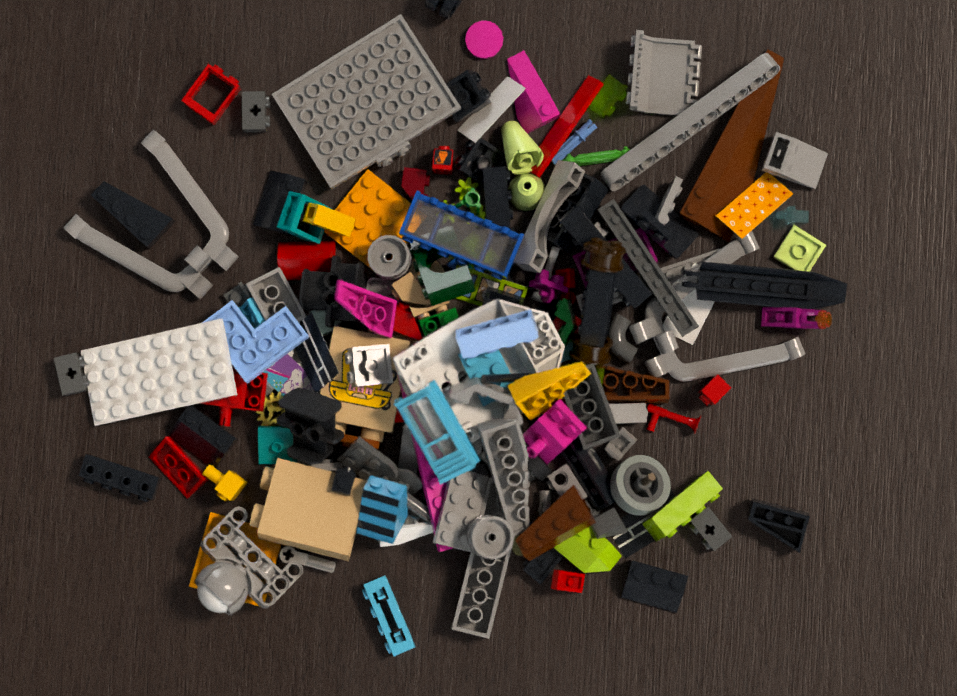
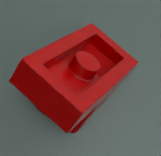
[551,570,585,593]

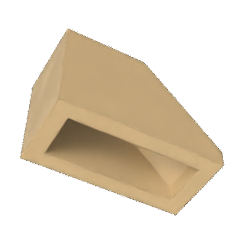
[391,272,431,307]

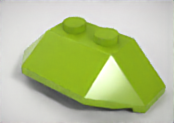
[554,527,622,573]

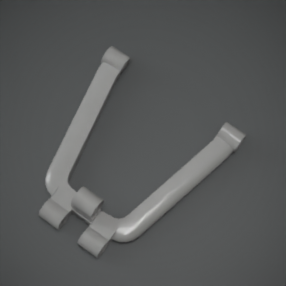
[64,129,239,300]
[629,231,806,381]

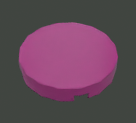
[465,20,503,59]

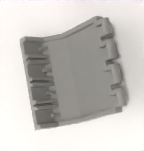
[626,30,702,116]

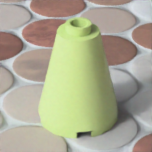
[501,121,544,174]
[508,173,545,211]

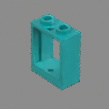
[277,191,332,244]

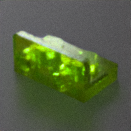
[589,74,628,119]

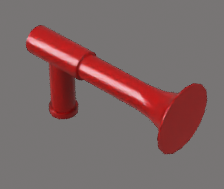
[646,403,701,434]

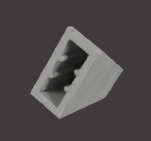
[609,403,648,424]

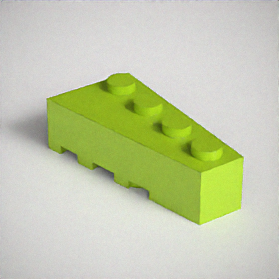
[642,471,723,542]

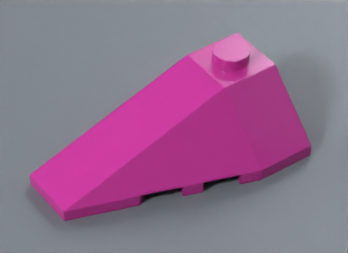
[507,50,560,134]

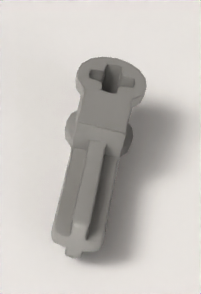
[280,546,336,573]

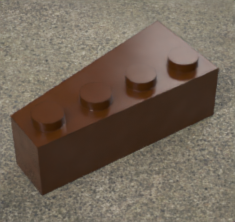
[595,366,670,404]
[515,485,597,561]

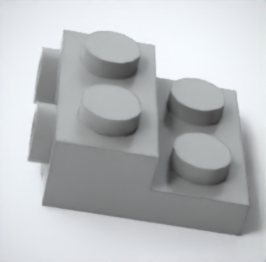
[345,344,393,387]

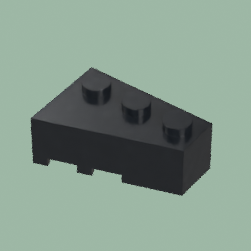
[747,498,810,553]

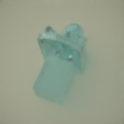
[775,206,809,225]

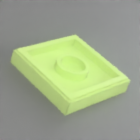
[773,225,826,271]

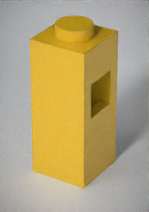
[303,203,355,237]

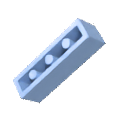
[456,309,539,358]

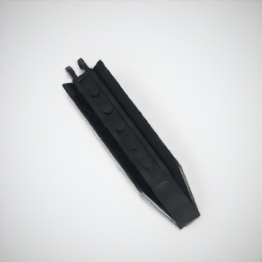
[682,261,847,309]

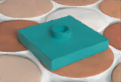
[258,426,298,464]

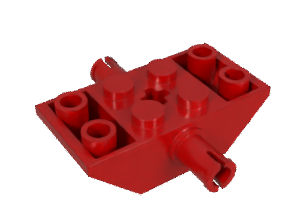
[199,363,268,426]

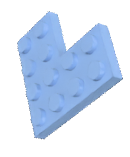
[202,300,309,384]

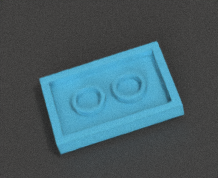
[458,349,514,407]

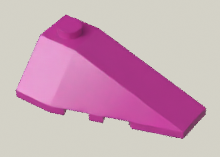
[335,280,397,338]

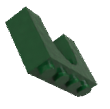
[409,225,476,306]

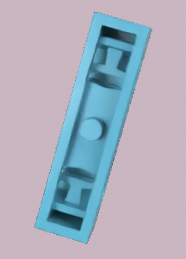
[362,575,416,656]

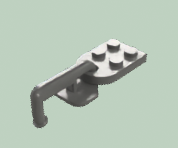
[337,437,431,521]

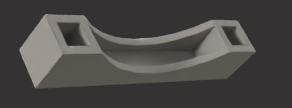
[514,160,585,273]

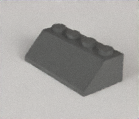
[564,363,621,450]

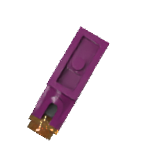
[761,307,832,329]

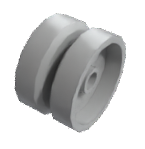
[368,235,412,281]
[466,515,514,559]

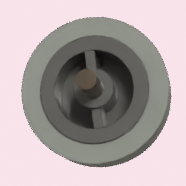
[610,455,671,516]

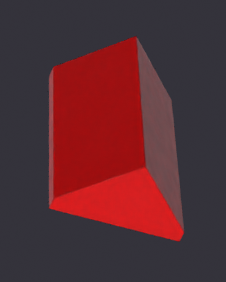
[277,241,337,281]
[149,436,209,499]

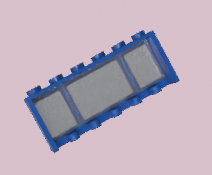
[399,191,525,280]

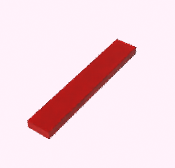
[529,75,604,178]

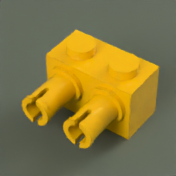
[203,465,248,501]

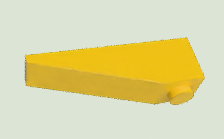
[508,362,591,420]

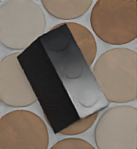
[253,171,307,236]
[169,405,238,468]
[621,560,688,613]

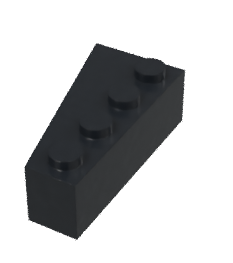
[91,181,176,249]

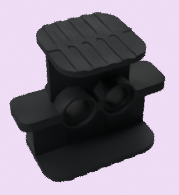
[299,255,368,328]
[277,388,344,465]

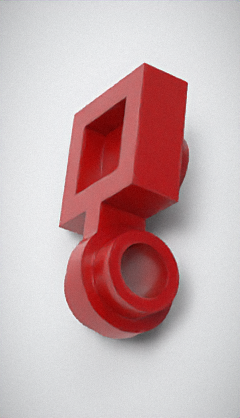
[555,268,576,304]

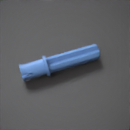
[551,119,597,165]

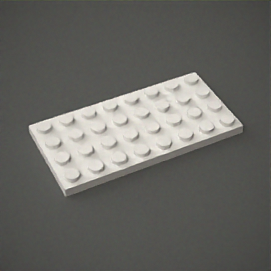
[81,319,237,426]

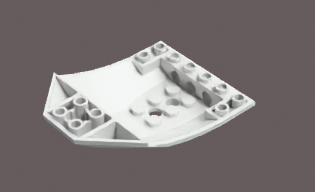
[392,299,565,456]

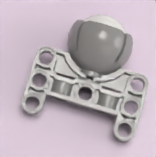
[195,507,303,615]

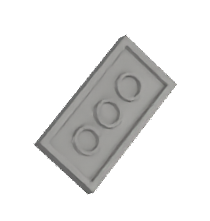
[433,471,489,552]

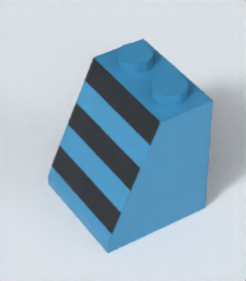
[357,475,408,544]

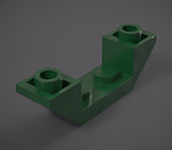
[554,298,577,349]

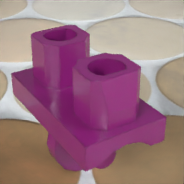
[529,269,569,304]

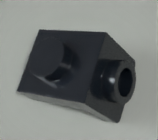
[331,466,356,496]

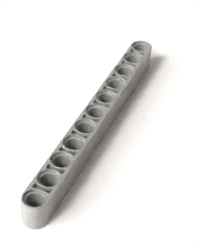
[600,53,780,191]

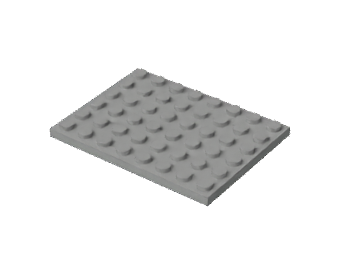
[272,14,461,190]

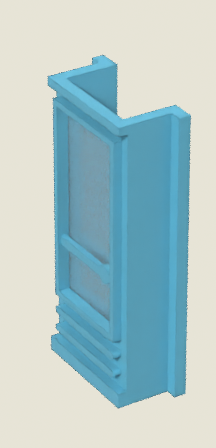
[394,380,481,485]

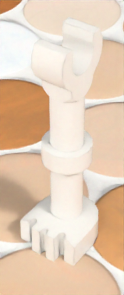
[531,246,560,303]

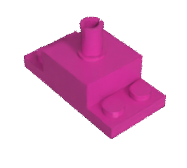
[522,399,587,465]

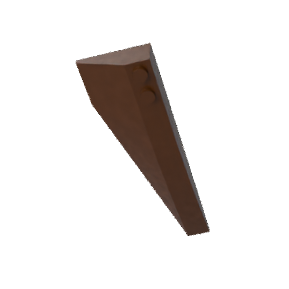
[679,49,784,243]

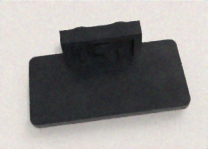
[621,185,698,259]

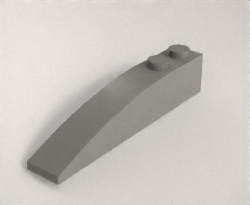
[476,418,529,536]

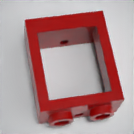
[181,64,241,125]

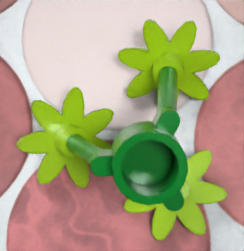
[436,177,485,228]

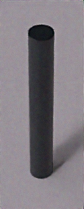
[481,373,533,383]

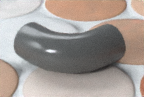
[608,313,638,365]

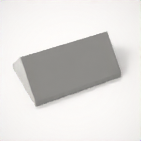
[246,267,306,323]

